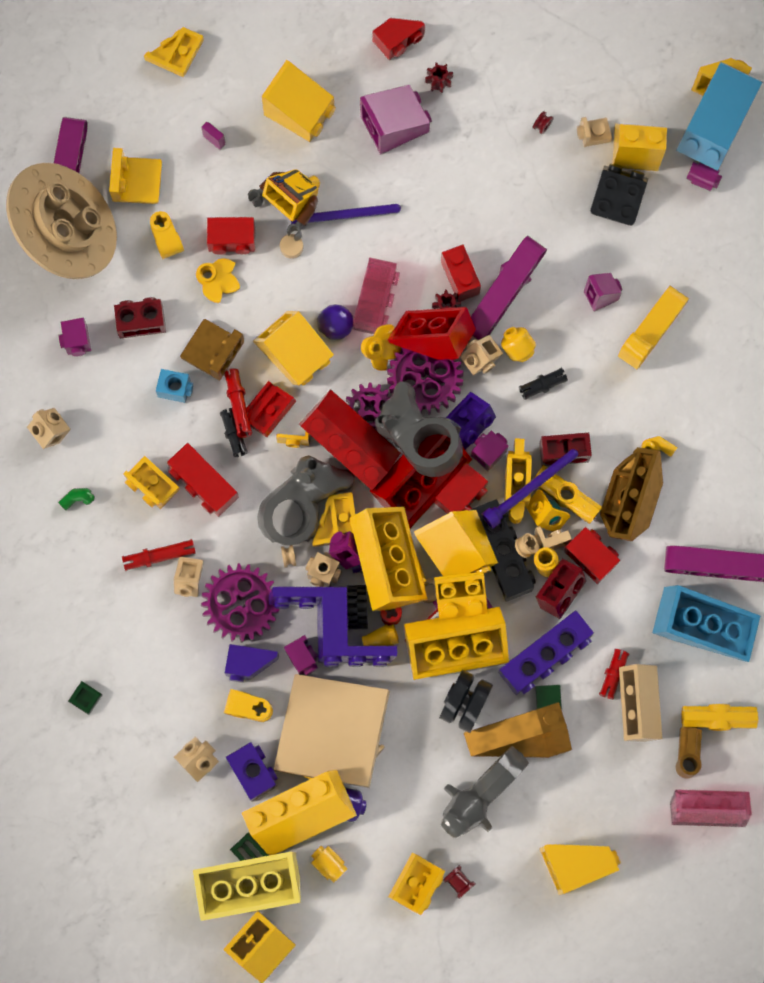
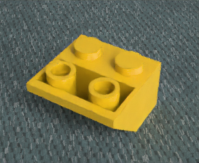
[434,572,488,619]
[223,911,296,983]

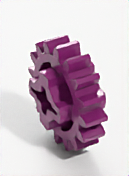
[346,382,391,431]

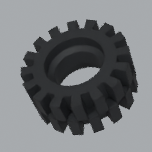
[347,585,368,629]

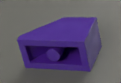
[224,644,279,683]

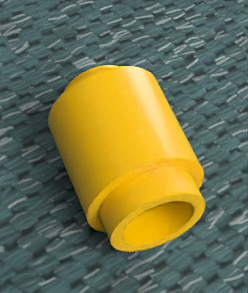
[534,547,560,577]
[311,845,348,883]

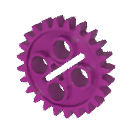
[387,348,463,415]
[201,563,279,643]

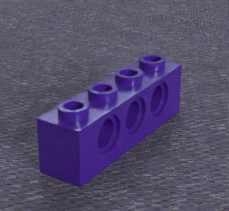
[498,610,594,695]

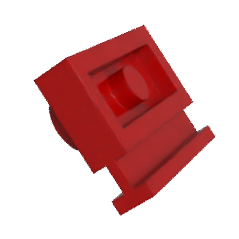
[247,381,296,437]

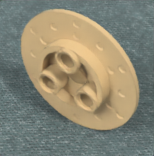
[6,163,117,279]

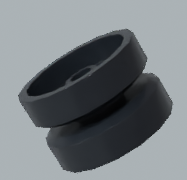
[439,669,493,733]

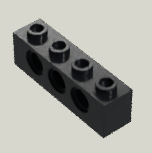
[470,499,536,602]

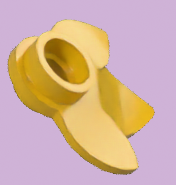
[196,258,240,303]
[361,324,402,371]

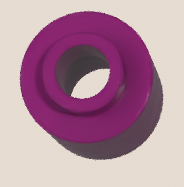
[686,162,722,191]

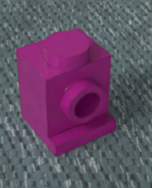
[329,531,361,570]
[284,635,318,676]

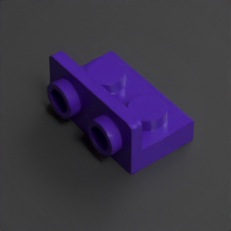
[446,391,496,450]

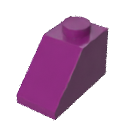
[583,273,622,312]

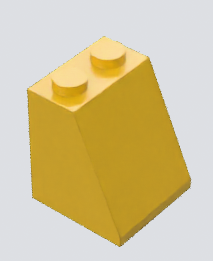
[262,60,336,142]
[613,123,667,171]
[253,311,334,386]
[414,510,498,576]
[539,844,621,895]

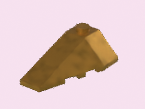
[464,702,572,757]

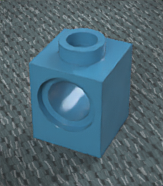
[156,369,193,403]

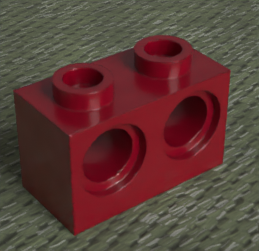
[114,297,166,339]
[539,432,592,466]
[535,558,587,619]

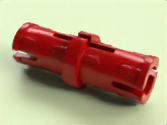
[599,649,630,700]

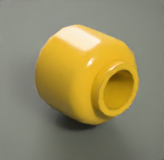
[501,327,536,362]

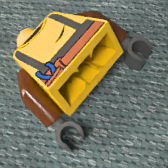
[248,169,320,241]

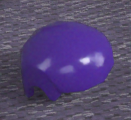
[317,304,354,340]

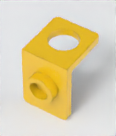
[276,431,310,448]
[526,489,570,532]

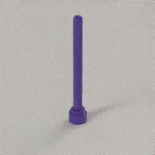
[291,204,401,226]
[481,449,578,529]

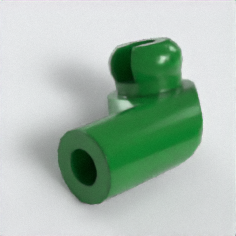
[58,488,95,511]

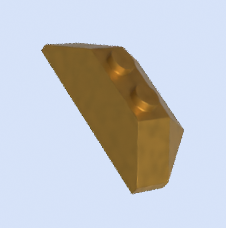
[600,447,663,541]

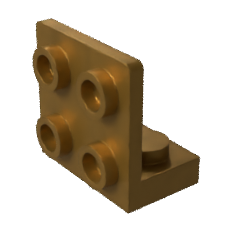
[180,319,244,381]

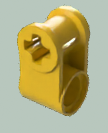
[150,211,184,259]
[224,689,273,722]

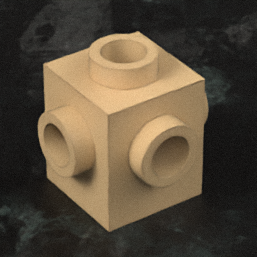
[460,335,503,375]
[27,408,71,449]
[305,552,342,587]
[174,737,219,782]

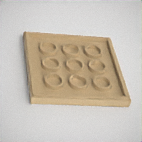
[273,674,390,788]

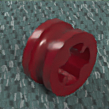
[532,111,554,134]

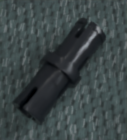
[519,367,568,400]
[220,408,248,457]

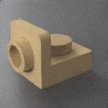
[577,117,612,147]
[533,526,572,550]
[174,557,203,597]

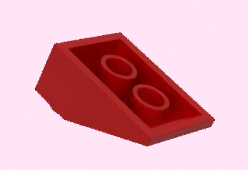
[388,307,476,360]

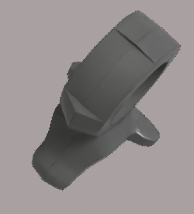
[375,382,463,477]
[257,455,354,546]
[441,746,529,838]

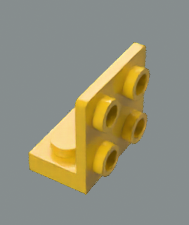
[109,148,162,204]

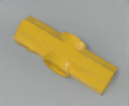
[534,465,602,524]
[681,704,758,731]

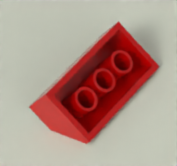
[298,389,401,490]
[370,434,473,528]

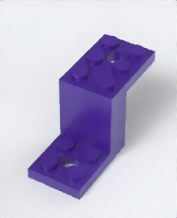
[269,587,397,667]

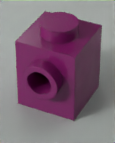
[58,317,91,356]
[471,430,509,472]

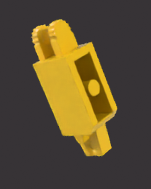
[504,438,532,525]

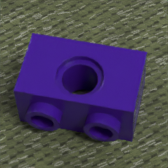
[226,742,278,802]

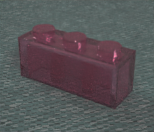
[353,257,400,334]
[670,790,752,827]

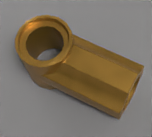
[675,727,702,779]

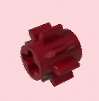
[425,62,453,93]
[432,289,461,309]

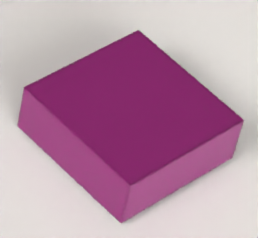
[201,121,225,150]

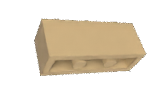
[619,664,662,742]

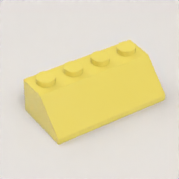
[193,852,301,921]

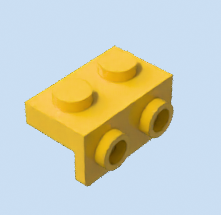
[123,456,180,510]
[388,852,445,915]

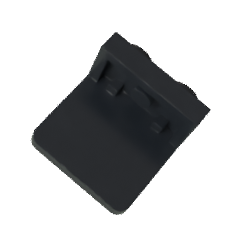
[590,164,648,226]

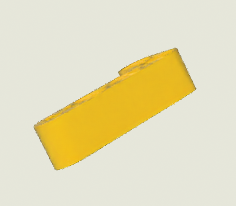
[618,286,689,370]

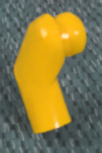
[641,436,678,457]

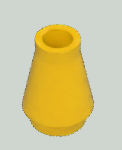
[362,624,399,646]

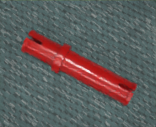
[224,368,253,438]
[122,539,196,571]

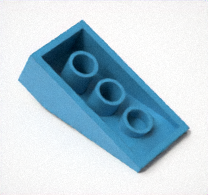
[676,62,763,171]
[652,585,761,662]

